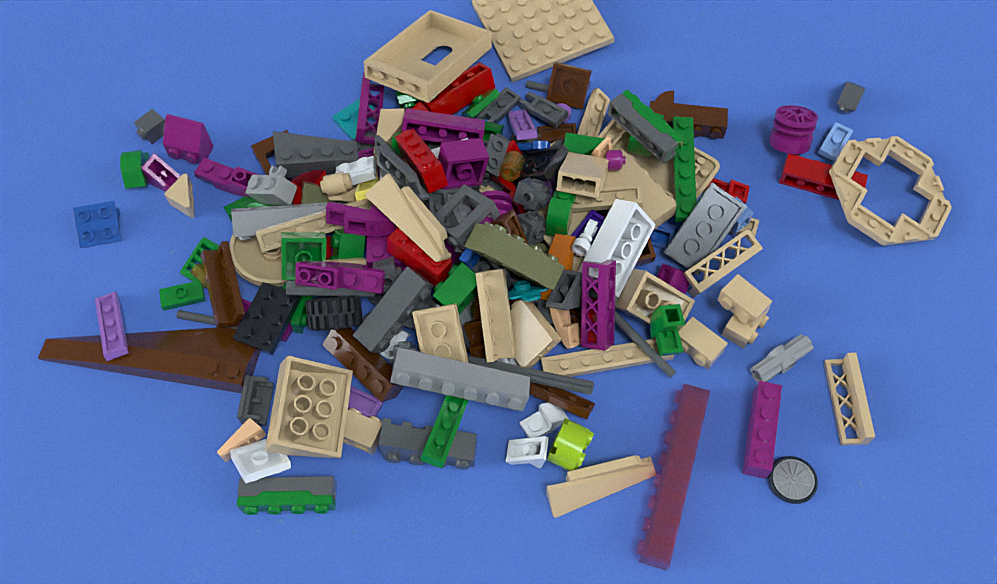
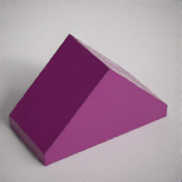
[141,153,181,192]

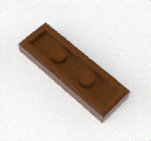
[529,382,595,419]

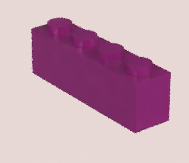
[402,108,485,143]
[743,381,782,479]

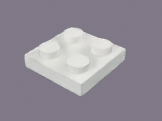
[230,439,291,483]

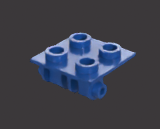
[73,201,122,248]

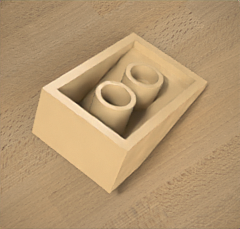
[615,269,695,332]

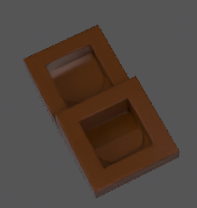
[463,318,497,361]

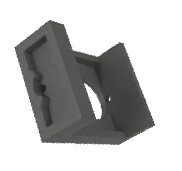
[434,184,500,251]

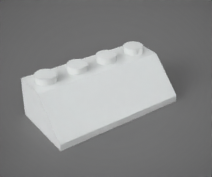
[578,199,656,298]

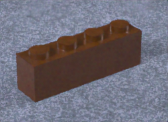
[649,101,728,139]
[322,327,404,402]

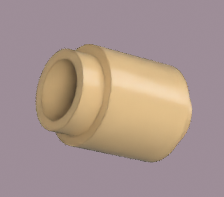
[320,172,353,196]

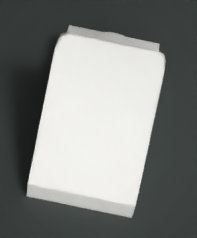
[519,403,569,438]
[506,436,549,468]

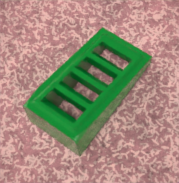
[179,237,219,282]

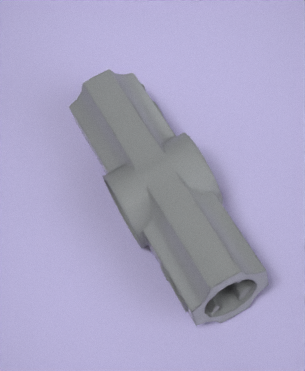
[750,334,814,383]

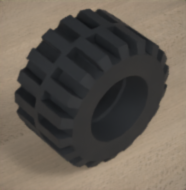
[305,295,363,331]

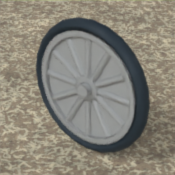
[768,456,818,504]

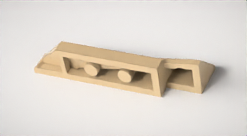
[365,174,451,262]
[546,455,656,518]

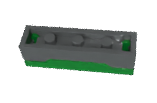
[608,89,684,164]
[237,476,337,515]

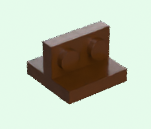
[546,62,592,109]

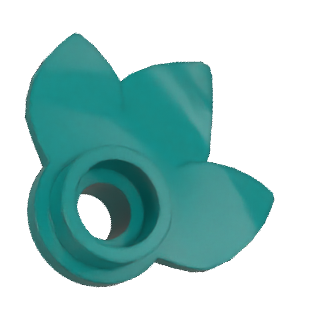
[508,280,548,302]

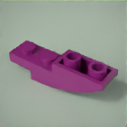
[194,157,259,197]
[326,202,398,236]
[295,261,385,293]

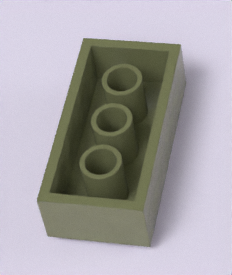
[464,222,565,291]

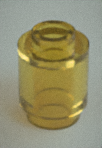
[500,151,525,181]

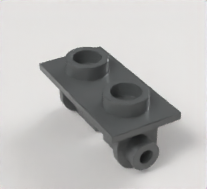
[484,134,509,178]

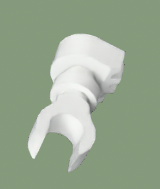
[572,219,598,257]

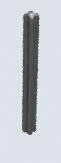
[467,355,594,395]

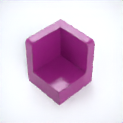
[657,263,693,294]

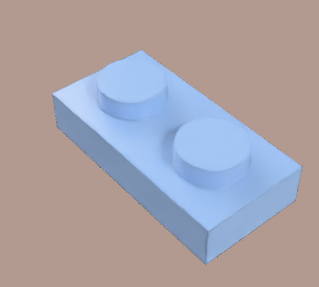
[818,122,854,162]

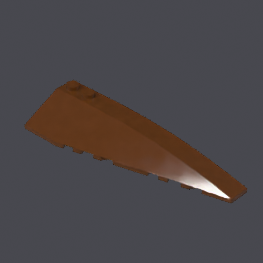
[38,327,261,394]

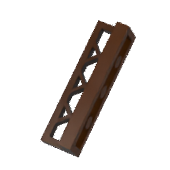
[201,241,245,328]

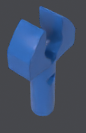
[517,141,551,151]

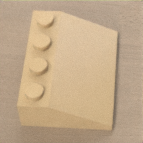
[265,356,353,459]

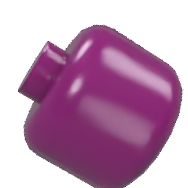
[605,150,626,171]

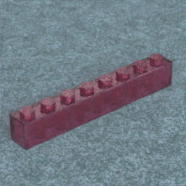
[636,383,710,571]

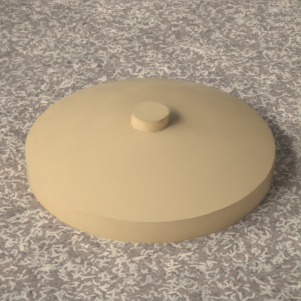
[229,235,287,287]

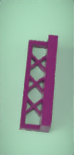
[355,72,385,144]
[581,260,616,351]

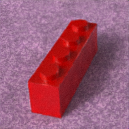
[419,62,496,115]
[395,129,448,194]
[779,153,868,200]

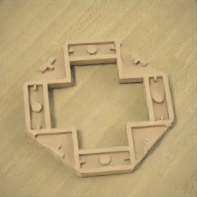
[829,136,952,246]

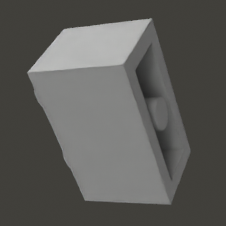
[245,166,297,205]

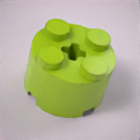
[546,418,594,471]

